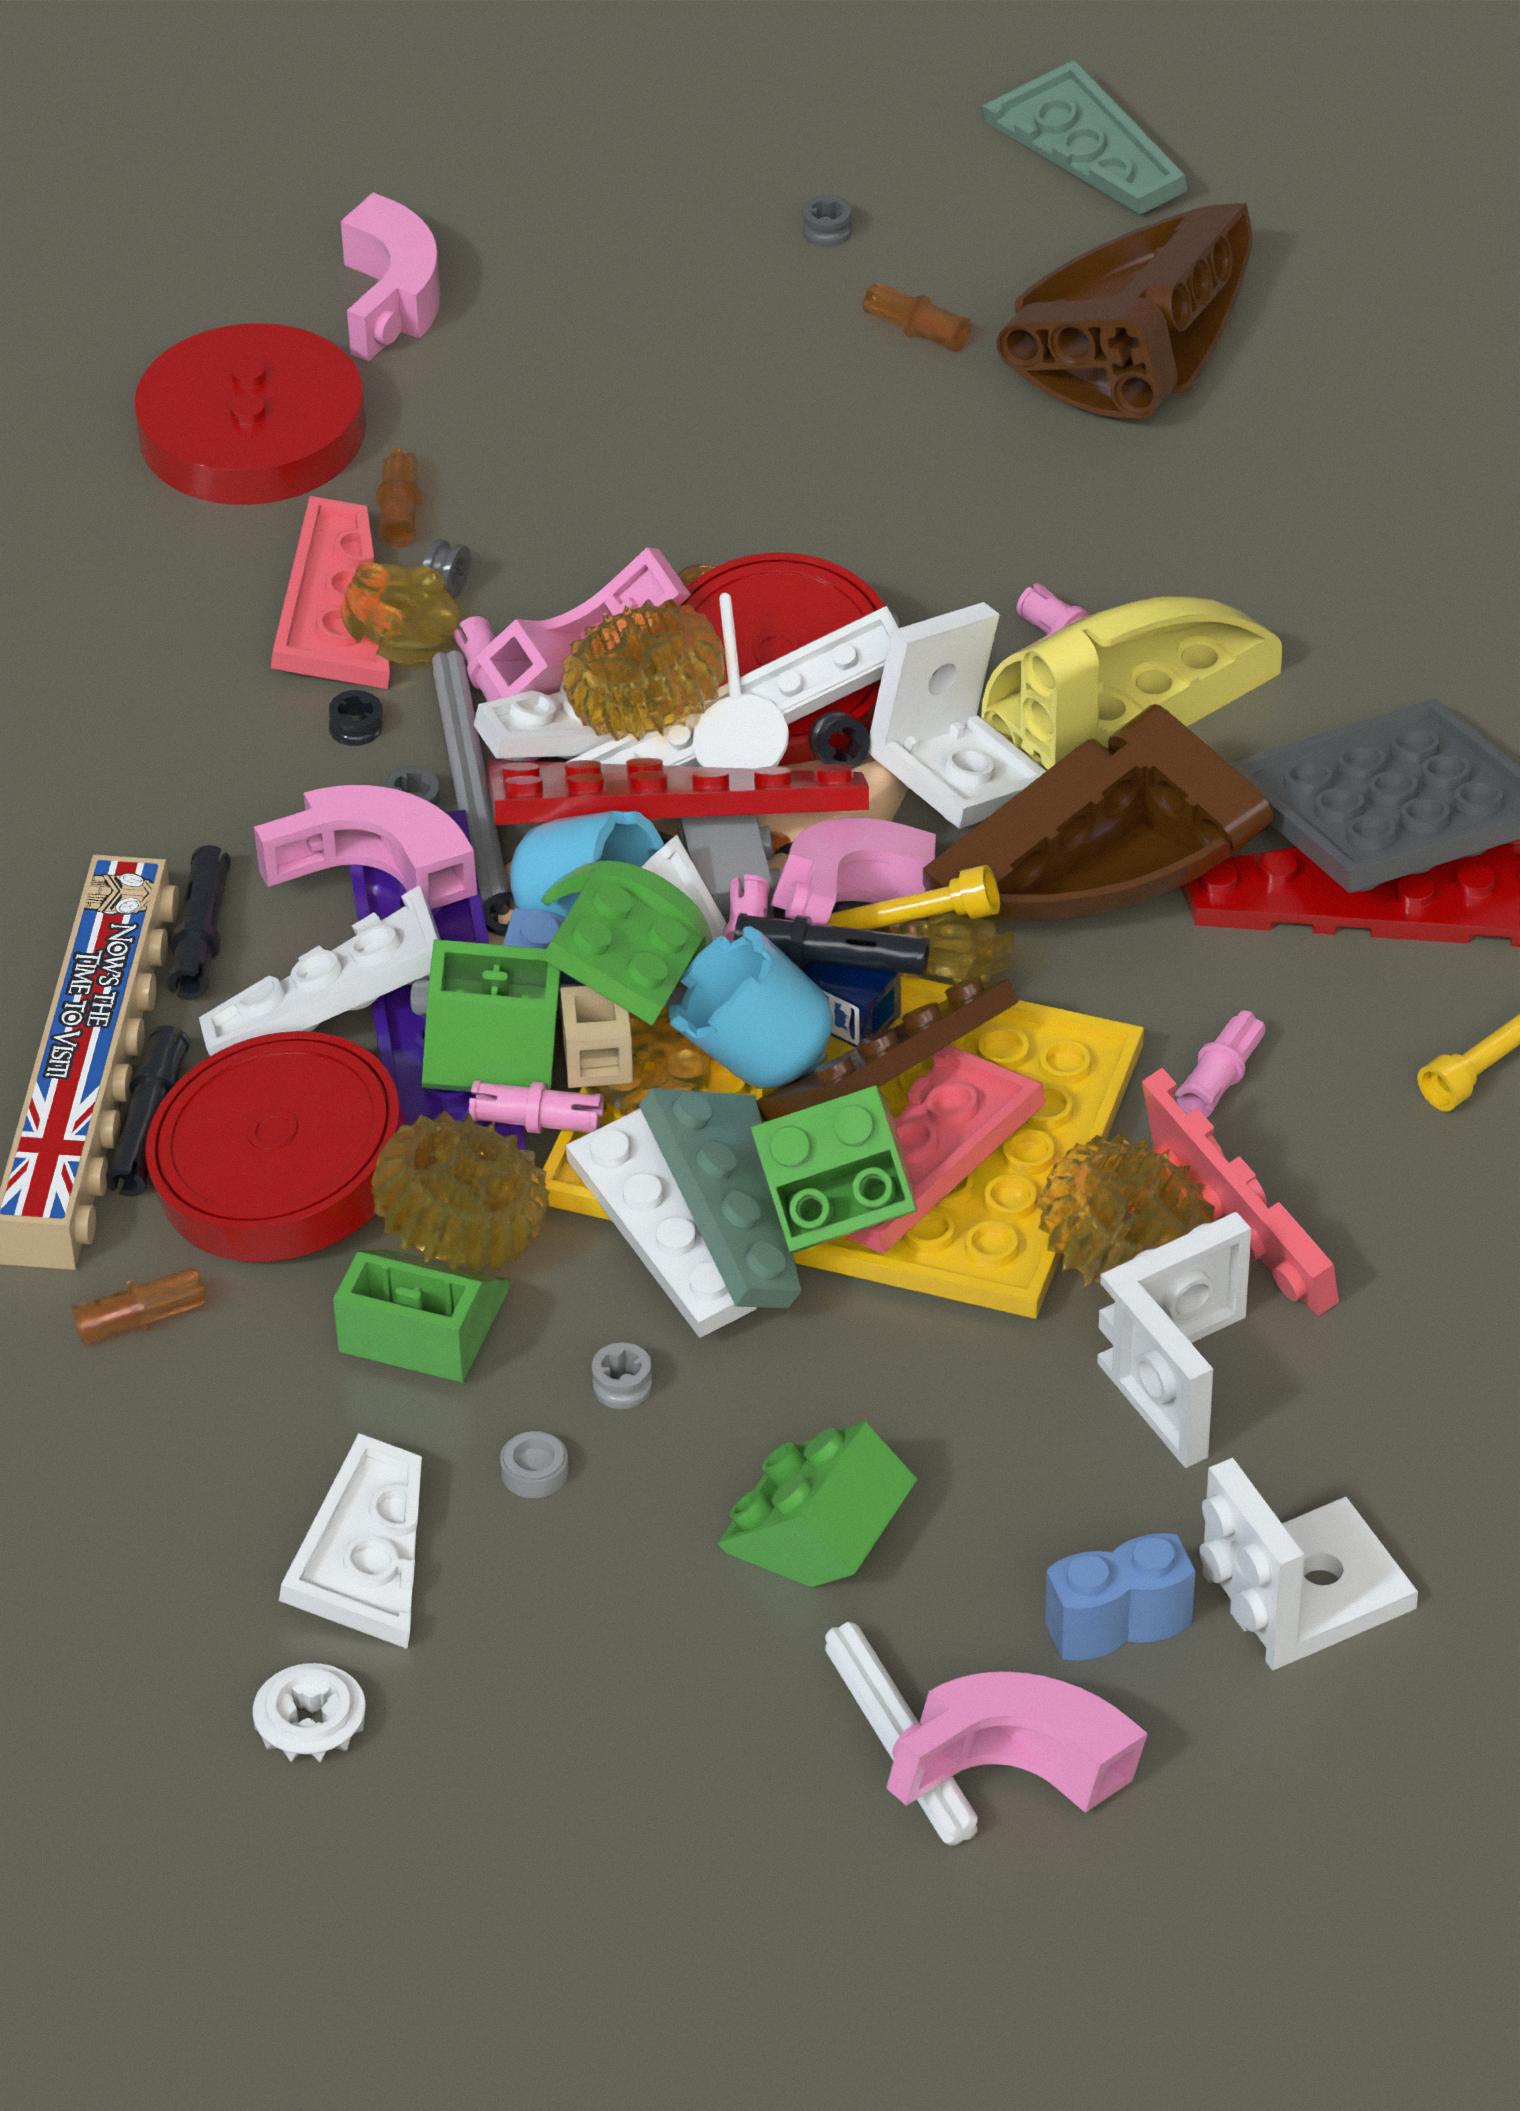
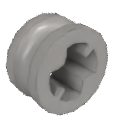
[591,1342,652,1410]

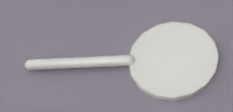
[692,593,789,769]

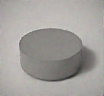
[500,1431,569,1498]

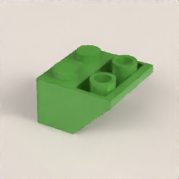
[422,939,562,1092]
[751,1085,917,1254]
[333,1249,510,1383]
[717,1421,917,1588]

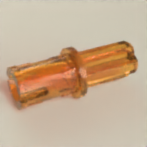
[862,284,971,352]
[376,448,422,548]
[71,1268,206,1347]

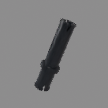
[167,845,231,1000]
[734,912,930,978]
[106,1025,190,1197]

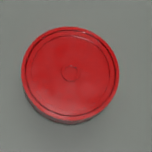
[134,323,366,505]
[656,552,885,766]
[145,1031,411,1262]

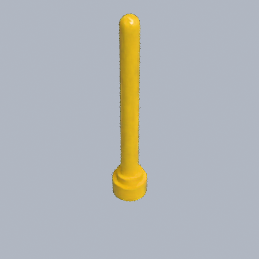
[827,865,1000,930]
[1417,1014,1520,1112]

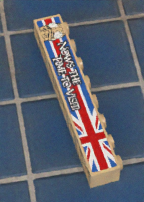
[0,855,179,1270]

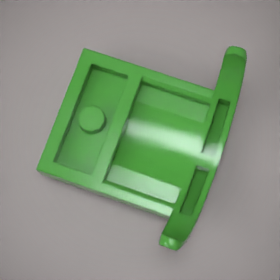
[541,861,713,1025]

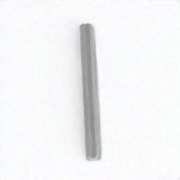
[432,650,509,903]

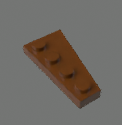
[756,977,1019,1122]

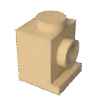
[560,986,633,1088]

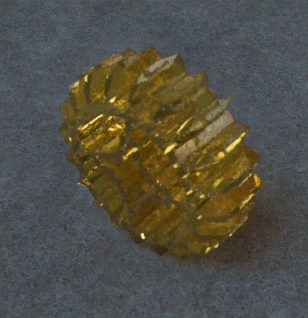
[562,599,726,742]
[371,1111,550,1274]
[1038,1132,1215,1298]

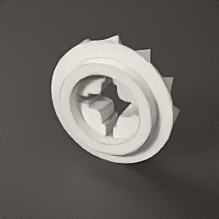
[253,1663,366,1762]

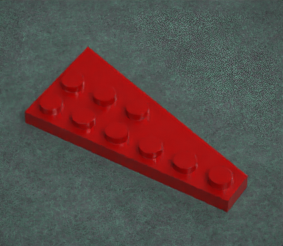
[487,758,869,825]
[1181,840,1520,947]

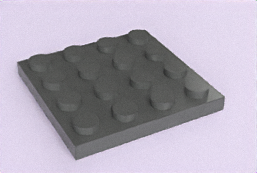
[1228,699,1520,893]

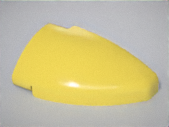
[981,597,1282,771]

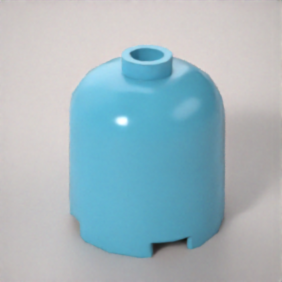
[510,811,664,919]
[668,926,833,1089]

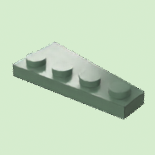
[982,60,1187,215]
[639,1088,802,1309]

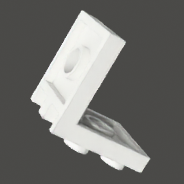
[868,602,1046,829]
[1097,1212,1251,1468]
[1199,1458,1418,1671]

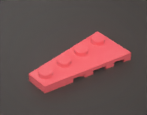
[270,496,390,689]
[844,1045,1045,1254]
[1142,1068,1339,1317]

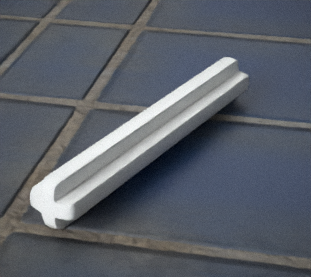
[825,1622,977,1846]

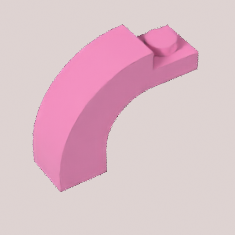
[341,192,440,362]
[475,547,691,698]
[254,785,477,910]
[771,818,936,925]
[886,1672,1148,1813]

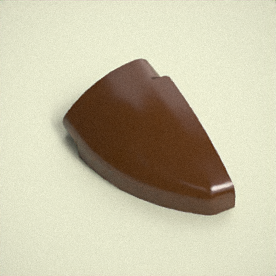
[996,203,1252,419]
[923,704,1274,922]

